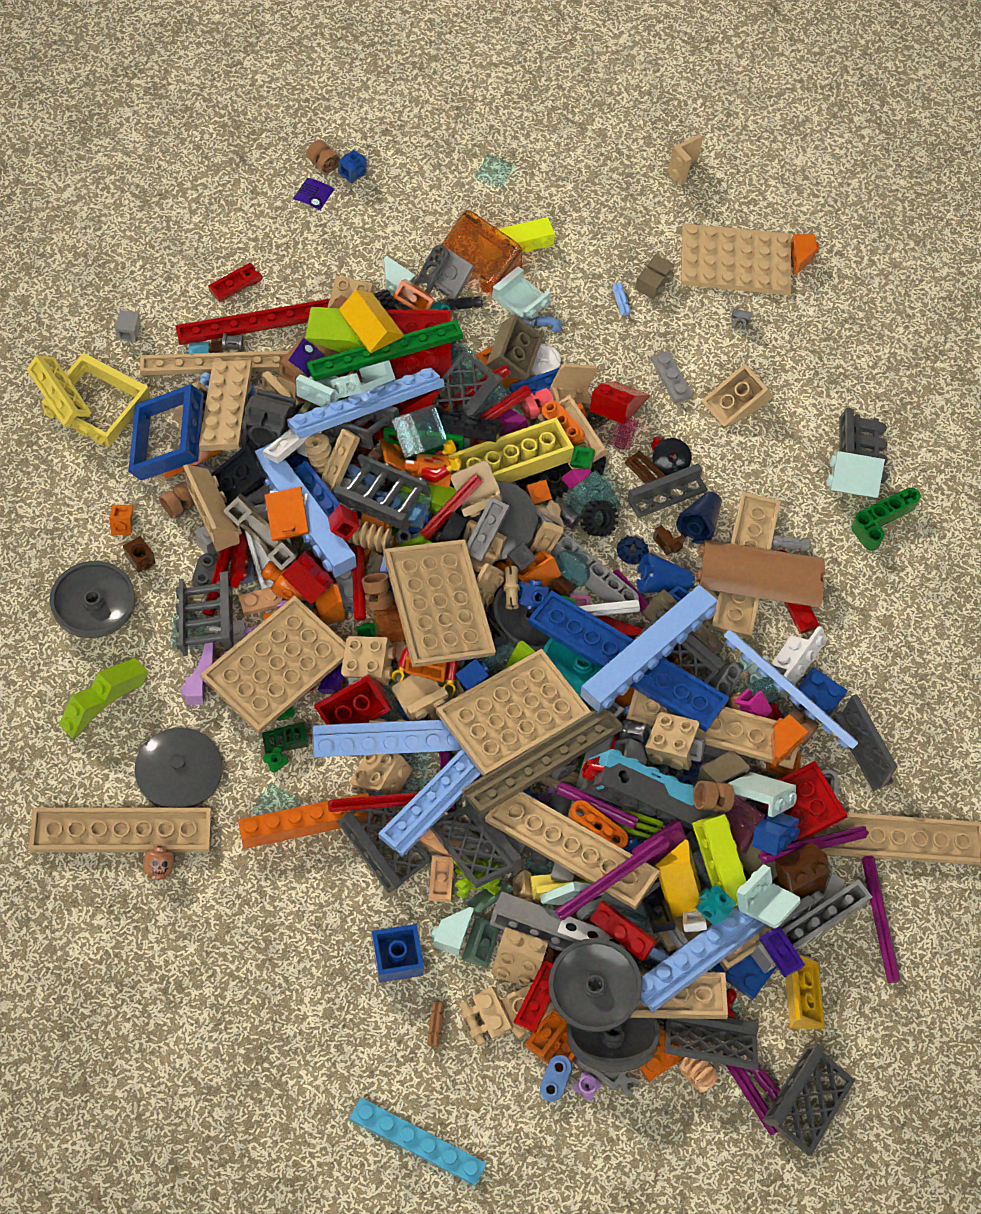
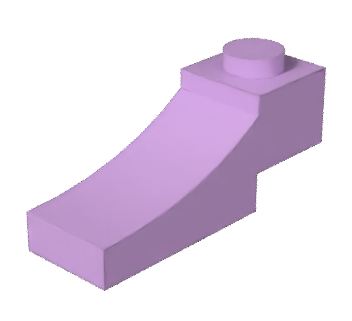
[181,642,215,705]

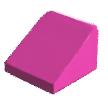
[562,469,592,489]

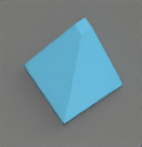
[189,342,209,354]

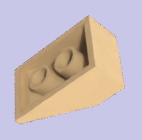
[701,364,773,428]

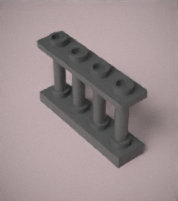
[321,396,401,449]
[334,454,431,531]
[176,571,234,656]

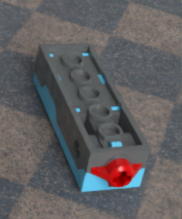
[580,749,719,836]

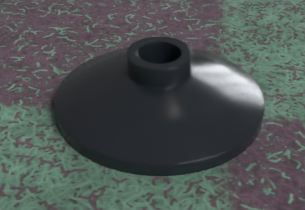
[652,438,692,476]

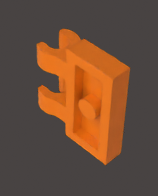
[639,1026,685,1083]

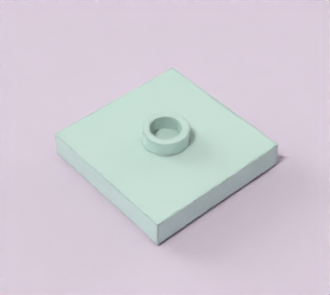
[540,882,604,906]

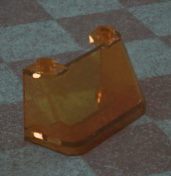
[437,210,522,295]

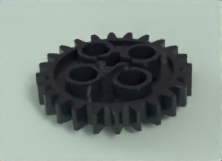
[515,463,572,503]

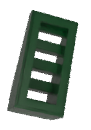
[262,722,308,754]

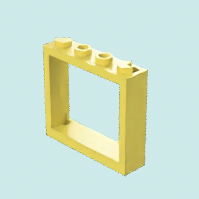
[41,353,150,447]

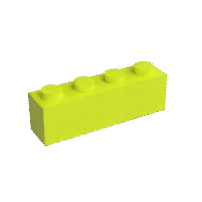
[478,217,555,261]
[692,814,747,906]

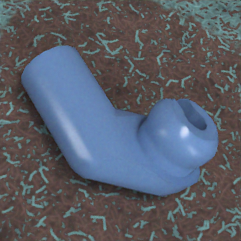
[535,316,562,332]

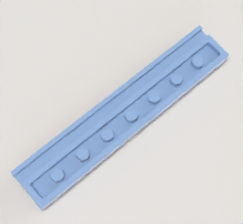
[287,368,444,439]
[724,629,858,749]
[312,719,462,757]
[378,749,482,857]
[640,906,768,1013]

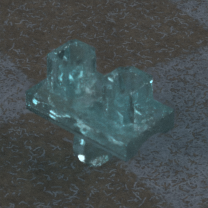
[481,642,514,669]

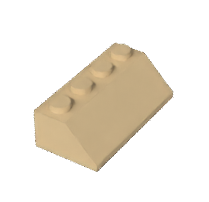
[183,465,242,552]

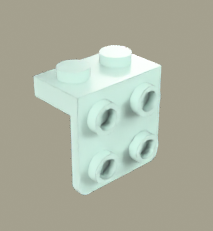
[296,375,341,407]
[737,864,801,928]

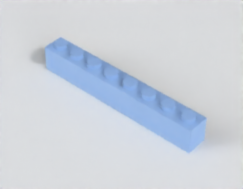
[255,442,356,578]
[580,585,718,713]

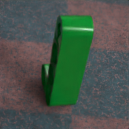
[851,487,921,551]

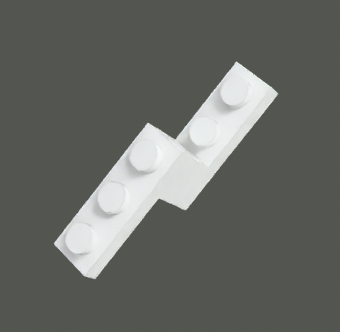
[263,421,352,464]

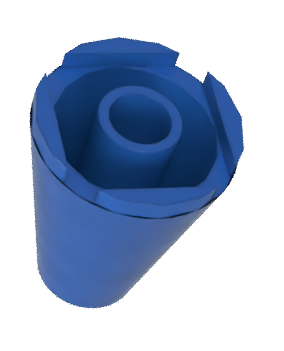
[636,553,695,593]

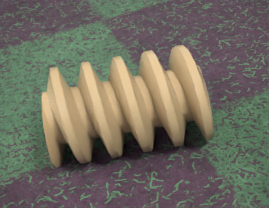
[304,434,332,478]
[347,519,394,553]

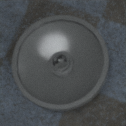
[458,481,538,562]
[50,561,135,638]
[491,586,550,652]
[135,728,223,808]
[549,938,642,1033]
[567,1018,660,1073]

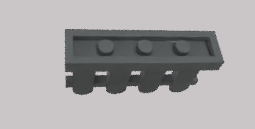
[839,408,888,483]

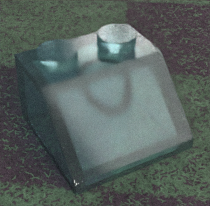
[392,404,448,458]
[566,470,621,526]

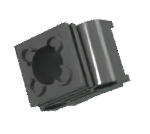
[242,389,296,451]

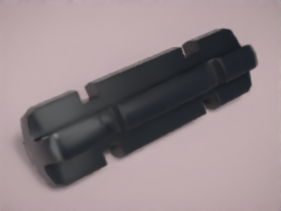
[446,296,483,310]

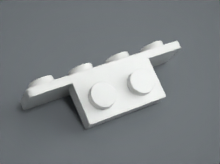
[771,626,827,698]

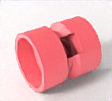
[520,388,554,420]

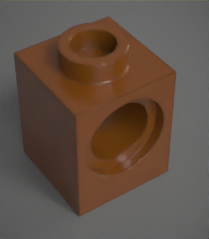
[123,536,156,573]

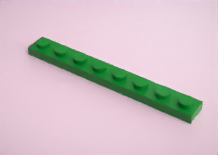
[307,320,463,381]

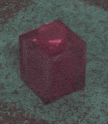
[611,419,639,450]

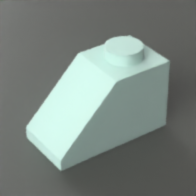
[384,256,415,296]
[430,907,474,956]

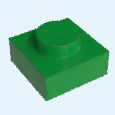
[570,446,596,470]

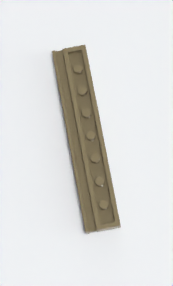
[462,708,623,816]

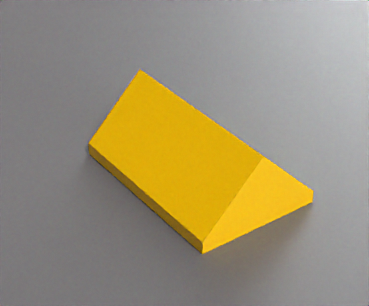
[339,289,404,354]
[655,840,702,917]
[785,955,825,1029]

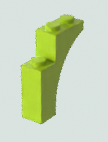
[59,658,149,739]

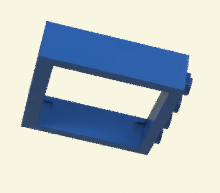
[128,384,204,480]

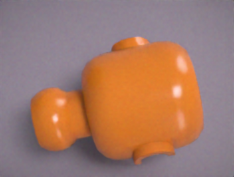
[260,561,304,602]

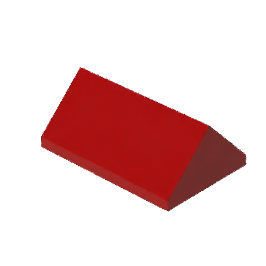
[314,674,391,725]

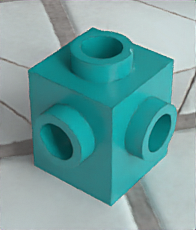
[695,885,736,926]

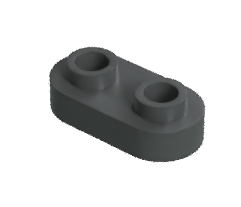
[192,554,217,587]

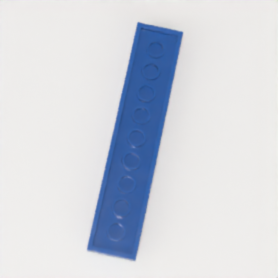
[528,590,729,732]

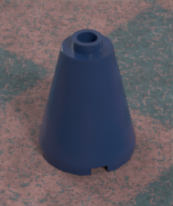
[676,491,722,544]

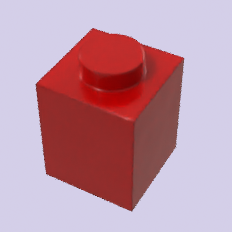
[328,504,360,541]

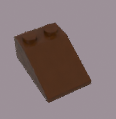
[774,842,830,899]

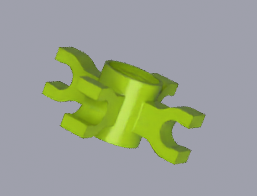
[453,852,501,899]

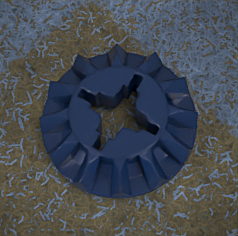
[617,535,649,564]

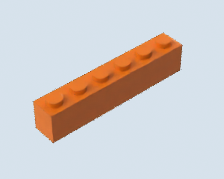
[238,793,373,849]

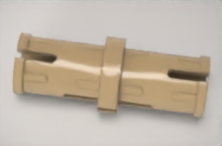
[504,566,520,610]

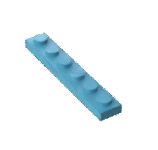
[350,1098,487,1187]

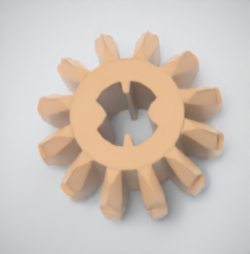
[679,1057,718,1092]

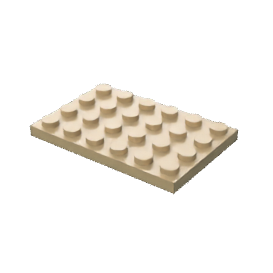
[680,223,791,295]
[383,539,496,667]
[200,596,346,734]
[436,649,591,776]

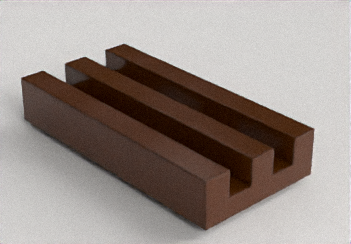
[625,450,666,484]

